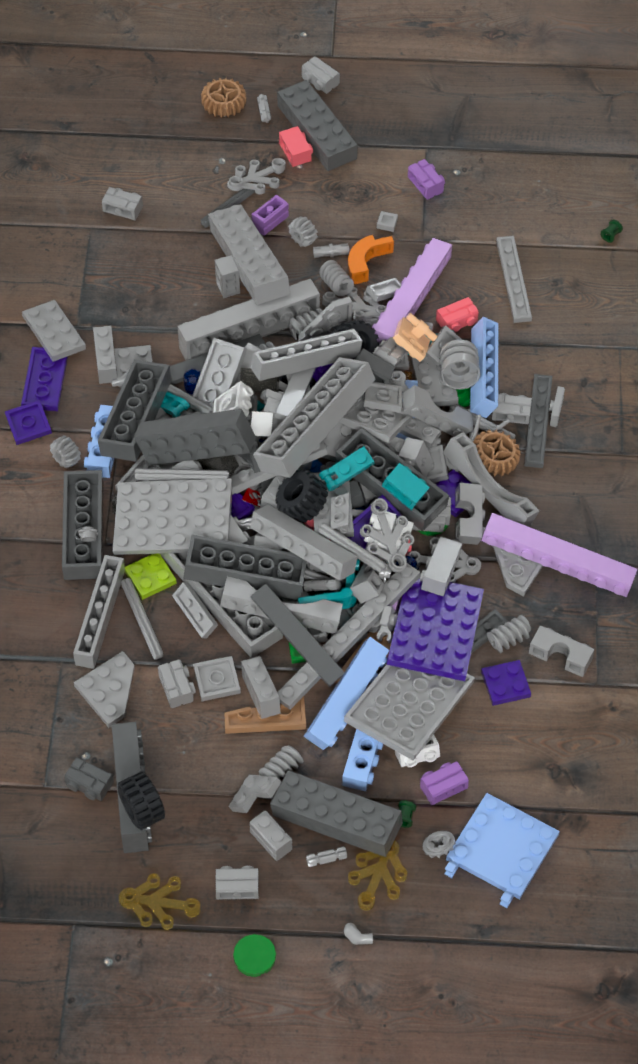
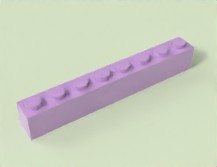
[372,238,452,345]
[481,513,637,597]

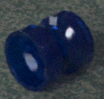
[183,369,201,395]

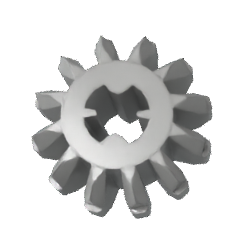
[288,216,318,247]
[50,435,81,469]

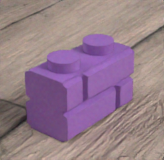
[408,159,445,200]
[251,195,289,235]
[420,761,469,805]

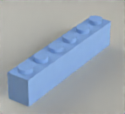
[470,317,498,418]
[304,637,390,750]

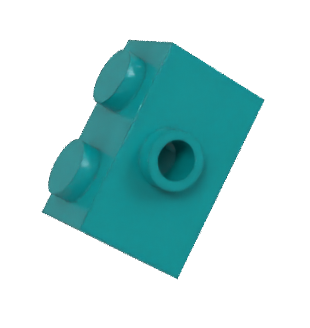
[382,463,430,510]

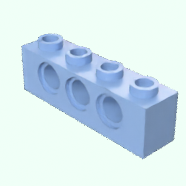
[84,405,114,478]
[342,729,383,791]

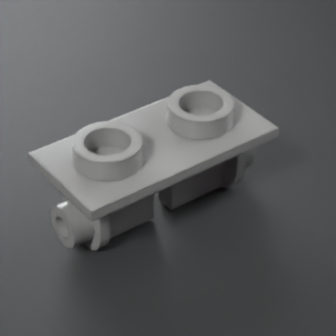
[331,493,350,534]

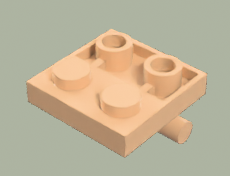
[393,313,438,362]

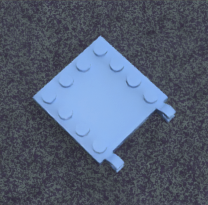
[444,793,560,908]

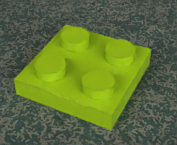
[125,553,177,600]

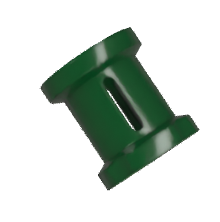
[600,219,623,243]
[398,801,417,828]

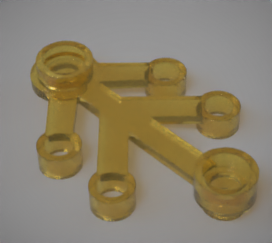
[348,840,407,910]
[119,873,201,930]

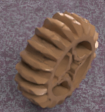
[201,77,246,118]
[473,429,521,477]

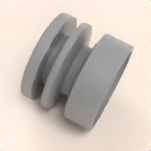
[440,339,480,389]

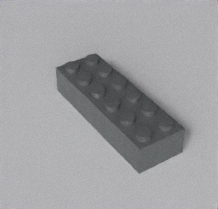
[277,80,358,171]
[98,359,172,462]
[134,409,256,465]
[335,428,449,532]
[62,470,104,580]
[183,535,307,600]
[112,722,152,853]
[270,770,403,857]

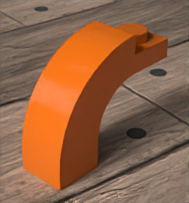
[348,235,394,285]

